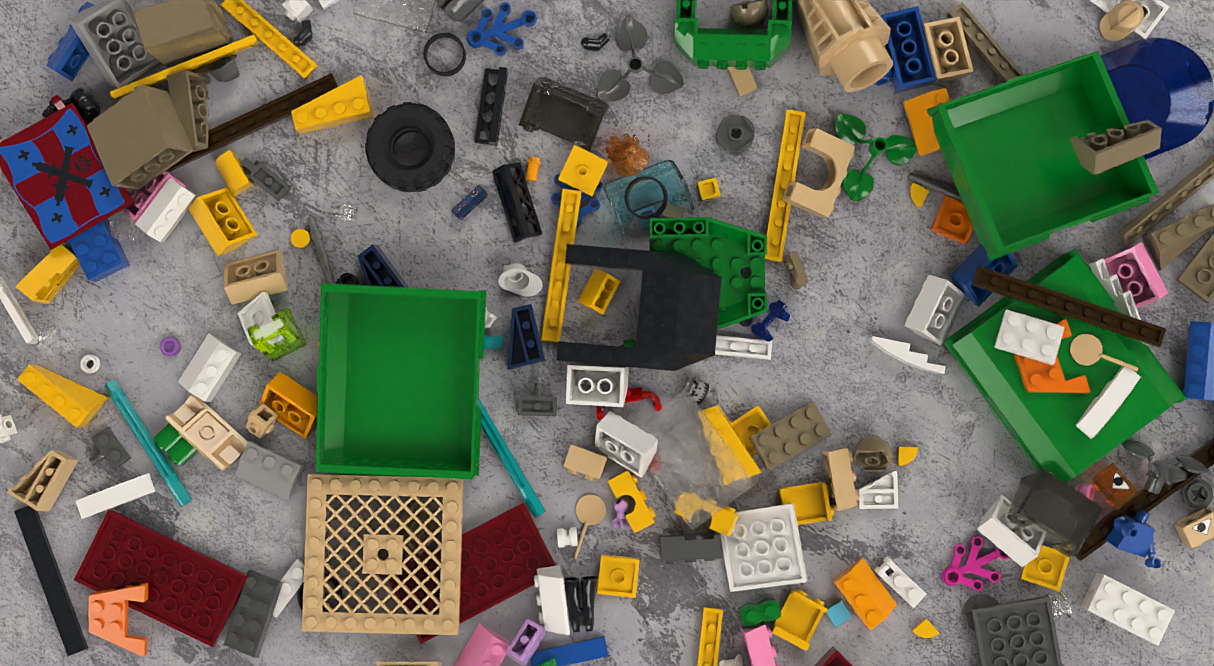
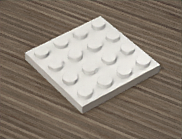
[720,503,807,592]

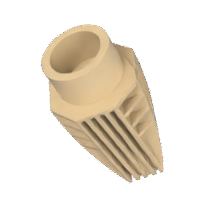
[793,0,893,92]

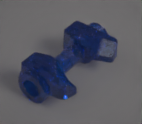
[751,300,790,342]

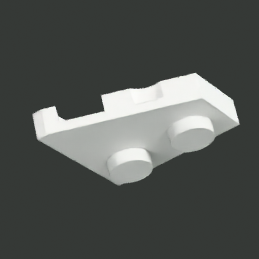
[858,471,898,509]

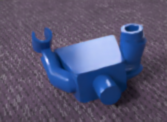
[1106,508,1162,568]

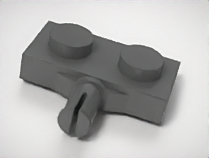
[518,383,557,417]
[89,427,131,469]

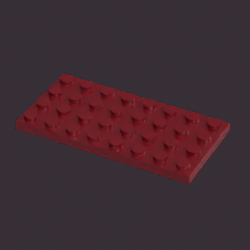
[386,503,556,644]
[74,509,248,647]

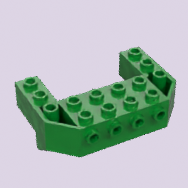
[675,0,792,71]

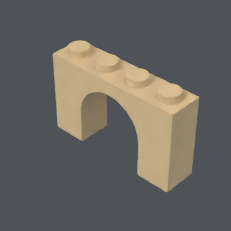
[782,128,855,218]

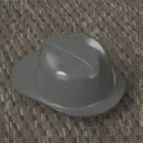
[196,54,240,82]

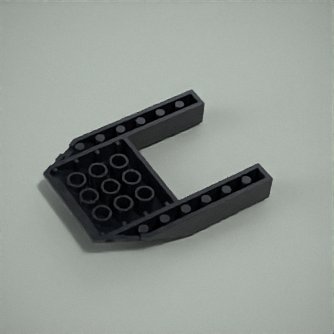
[556,244,722,371]

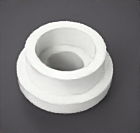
[80,354,100,374]

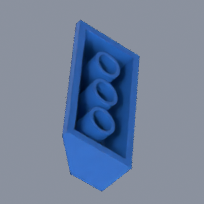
[46,2,94,82]
[1184,321,1214,402]

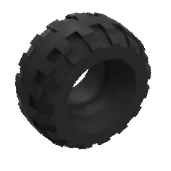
[365,102,455,193]

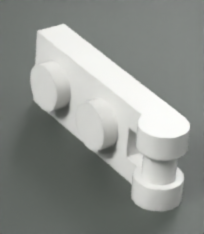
[874,556,926,608]

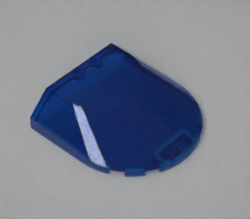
[1101,38,1214,160]

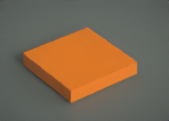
[930,195,973,245]

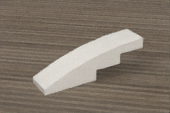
[1089,258,1141,320]
[868,336,946,374]
[1076,366,1141,439]
[76,473,155,519]

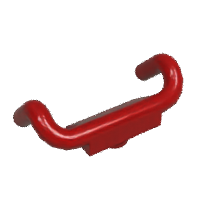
[596,387,662,420]

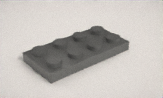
[224,570,283,658]

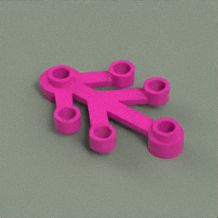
[941,536,1010,591]

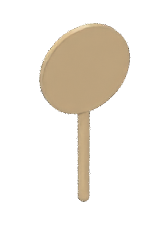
[1070,334,1138,371]
[573,494,606,560]

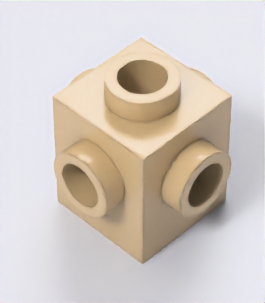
[245,404,278,439]

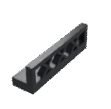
[475,67,508,146]
[492,163,542,243]

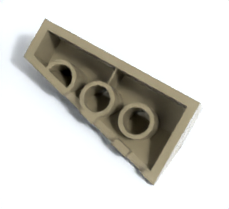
[167,70,210,153]
[1070,120,1162,175]
[1143,204,1214,270]

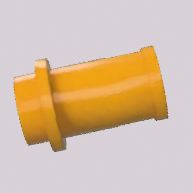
[525,157,542,181]

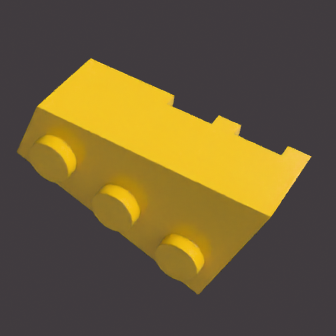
[15,244,80,304]

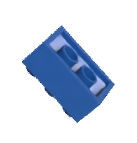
[950,244,1018,307]

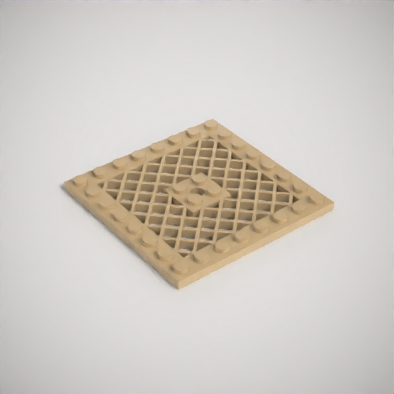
[302,474,464,635]

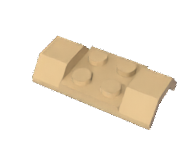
[165,394,248,471]

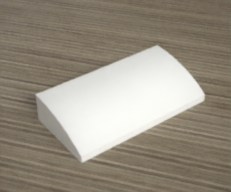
[1089,0,1169,39]

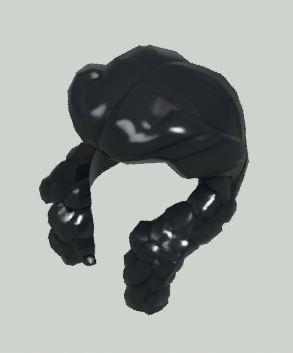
[42,88,100,125]

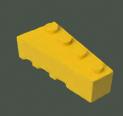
[291,75,374,134]
[699,404,763,485]

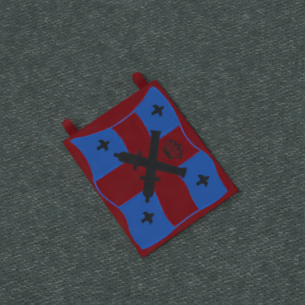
[0,95,134,250]

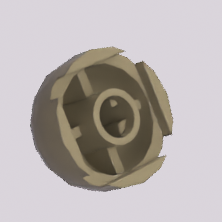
[730,0,768,29]
[853,436,892,472]

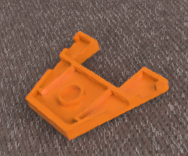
[1014,319,1091,393]
[89,583,148,656]

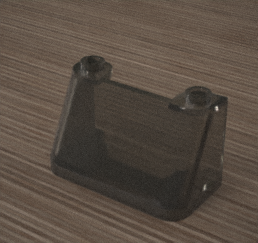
[519,77,610,152]

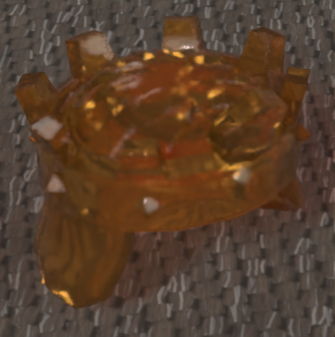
[606,133,649,177]

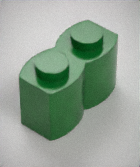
[154,423,198,465]
[738,598,781,626]

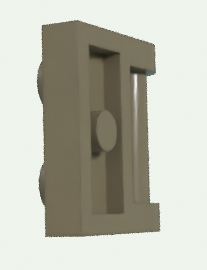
[783,251,808,290]

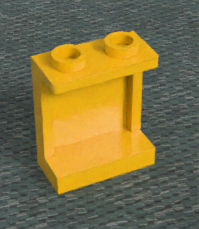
[778,481,834,525]
[770,588,828,651]

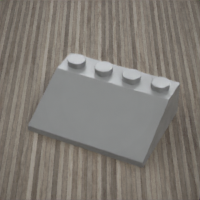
[68,0,160,89]

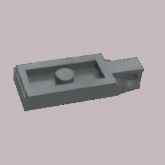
[241,157,291,201]

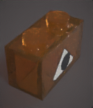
[1092,463,1140,510]

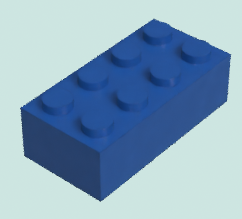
[880,6,937,94]
[69,219,130,282]

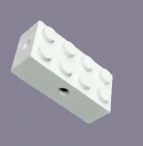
[1080,573,1175,646]

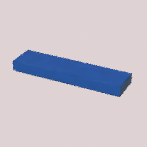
[530,636,609,666]

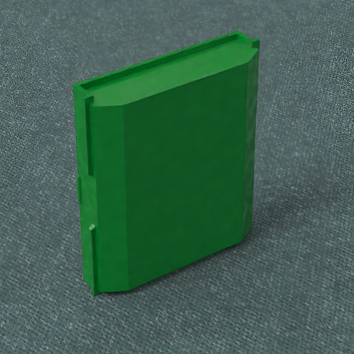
[927,51,1159,261]
[943,248,1186,494]
[316,282,487,480]

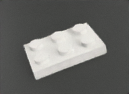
[994,310,1064,365]

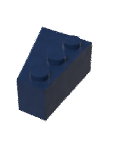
[358,244,408,287]
[507,304,546,370]

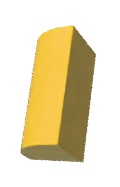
[214,150,253,197]
[578,269,621,315]

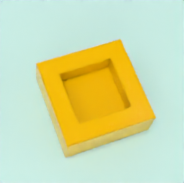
[697,177,721,201]

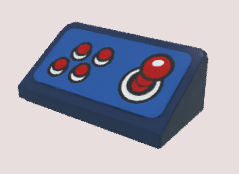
[451,186,488,220]

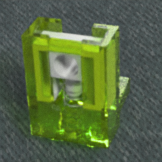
[247,308,307,362]

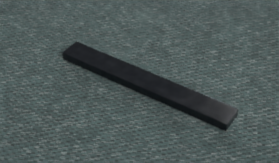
[14,506,88,656]

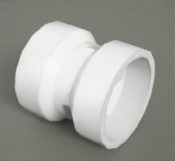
[557,527,578,548]

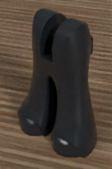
[563,576,599,632]

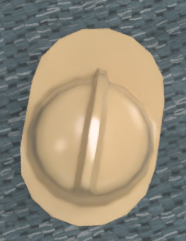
[1099,0,1144,41]

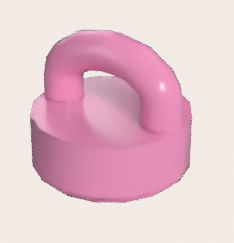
[1074,482,1095,503]

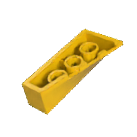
[17,364,109,428]

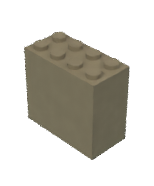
[133,0,234,68]
[87,85,194,190]

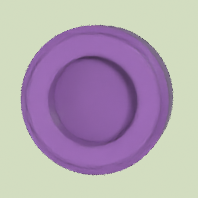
[160,337,181,356]

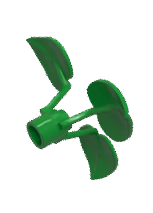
[835,113,917,201]

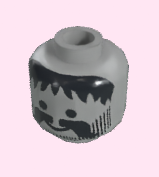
[682,377,712,406]

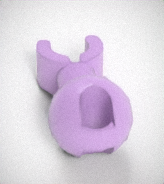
[612,498,629,529]

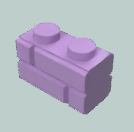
[506,619,546,666]

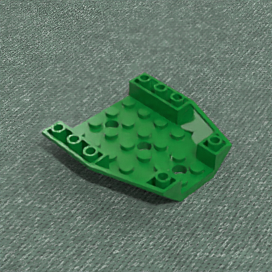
[649,217,767,330]

